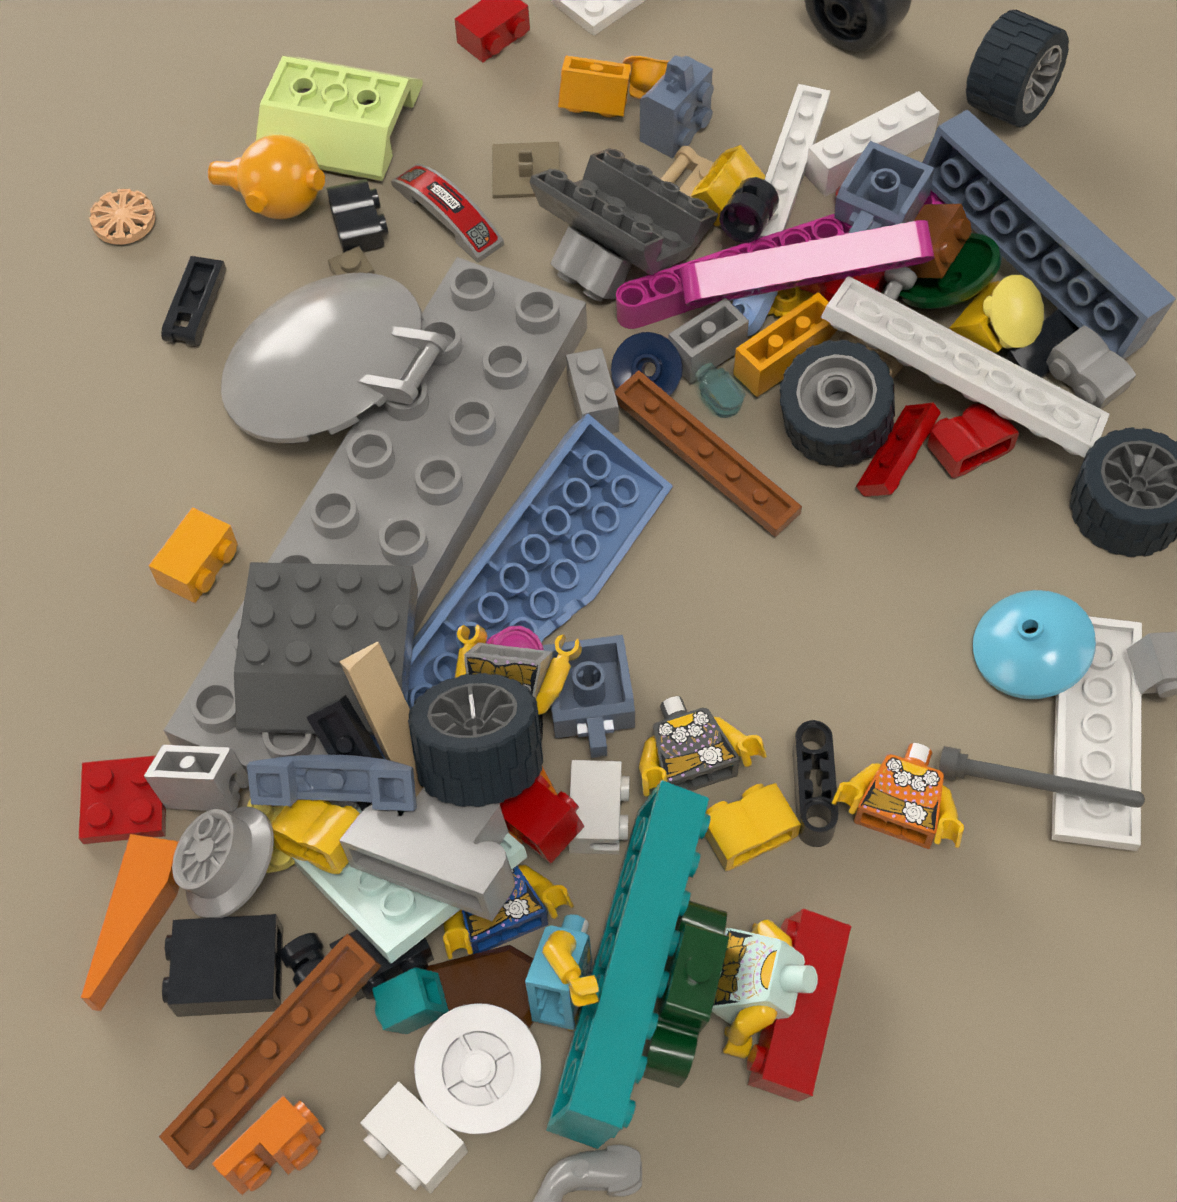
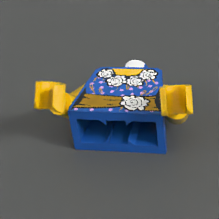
[443,865,574,959]

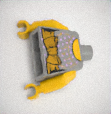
[454,624,582,715]

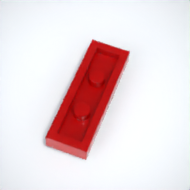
[856,402,941,496]

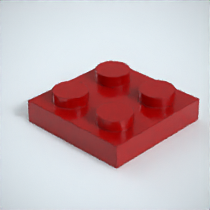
[79,755,166,844]

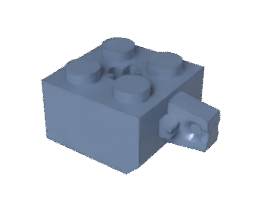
[640,55,714,159]
[834,141,935,234]
[543,635,635,758]

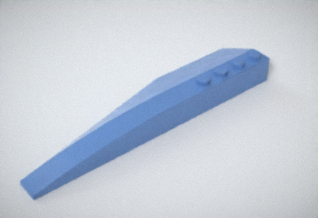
[370,414,673,760]

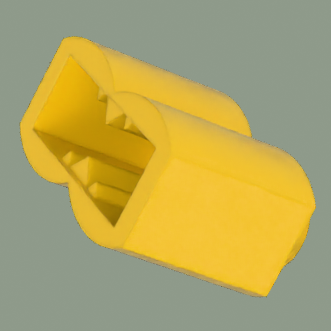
[691,145,765,226]
[705,783,801,871]
[271,799,360,874]

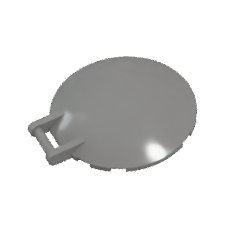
[221,273,448,443]

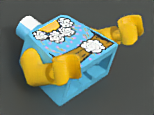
[525,914,599,1031]

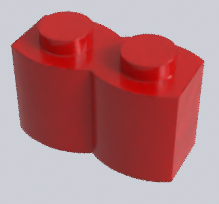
[927,403,1019,478]

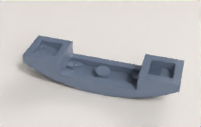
[247,755,417,811]

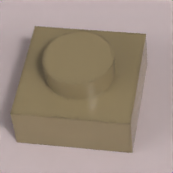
[328,246,375,276]

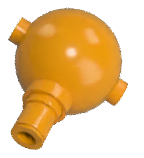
[208,135,325,219]

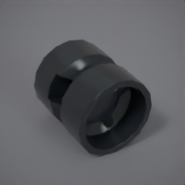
[719,177,779,243]

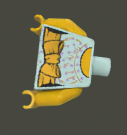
[712,920,818,1059]

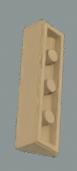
[339,642,424,797]

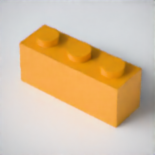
[733,292,837,397]

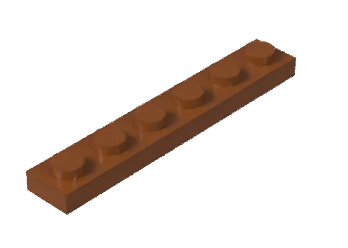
[614,370,802,537]
[159,934,381,1170]

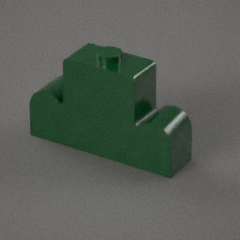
[642,900,729,1088]

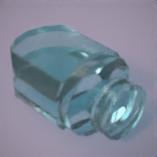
[695,362,745,418]

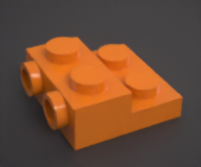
[212,1095,325,1195]

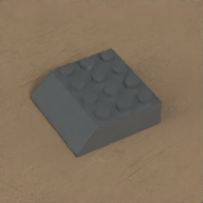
[234,562,418,735]

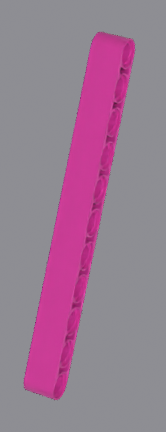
[616,190,946,329]

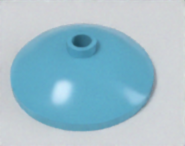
[973,590,1096,699]

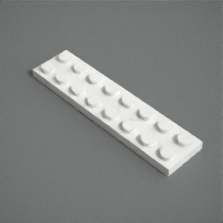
[821,276,1109,458]

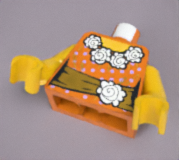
[832,743,964,849]

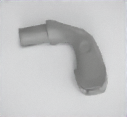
[533,1145,642,1202]

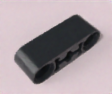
[792,720,838,847]

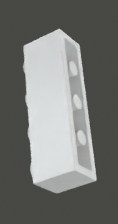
[805,91,940,197]

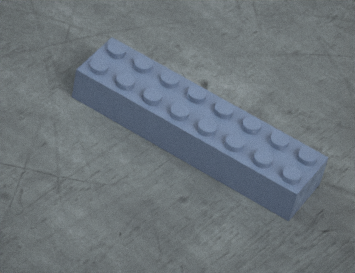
[922,109,1176,359]

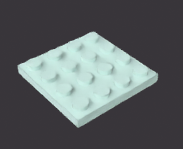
[292,807,528,964]

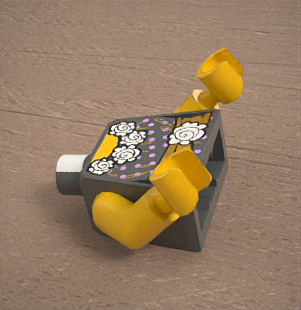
[638,696,767,796]

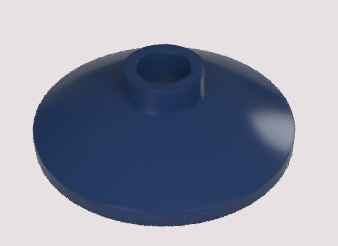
[611,332,683,396]

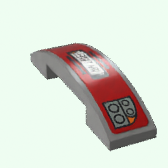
[391,163,504,263]

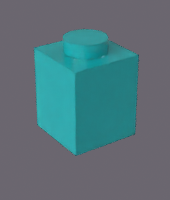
[372,967,449,1034]

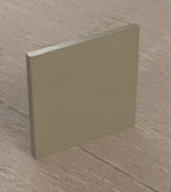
[492,142,560,199]

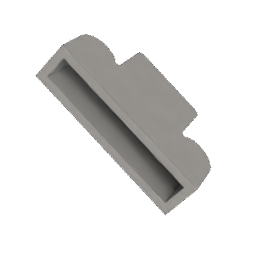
[339,788,515,921]

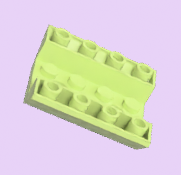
[256,56,423,181]

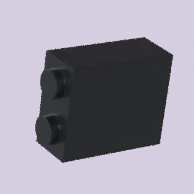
[162,914,284,1017]

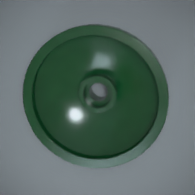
[899,233,1002,309]

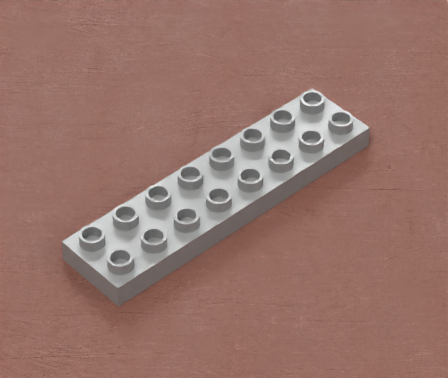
[163,257,587,774]

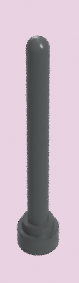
[939,746,1145,808]

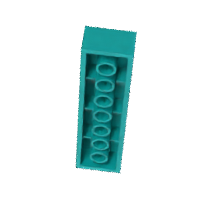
[546,780,711,1149]

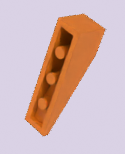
[81,834,180,1011]

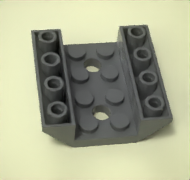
[529,148,718,275]

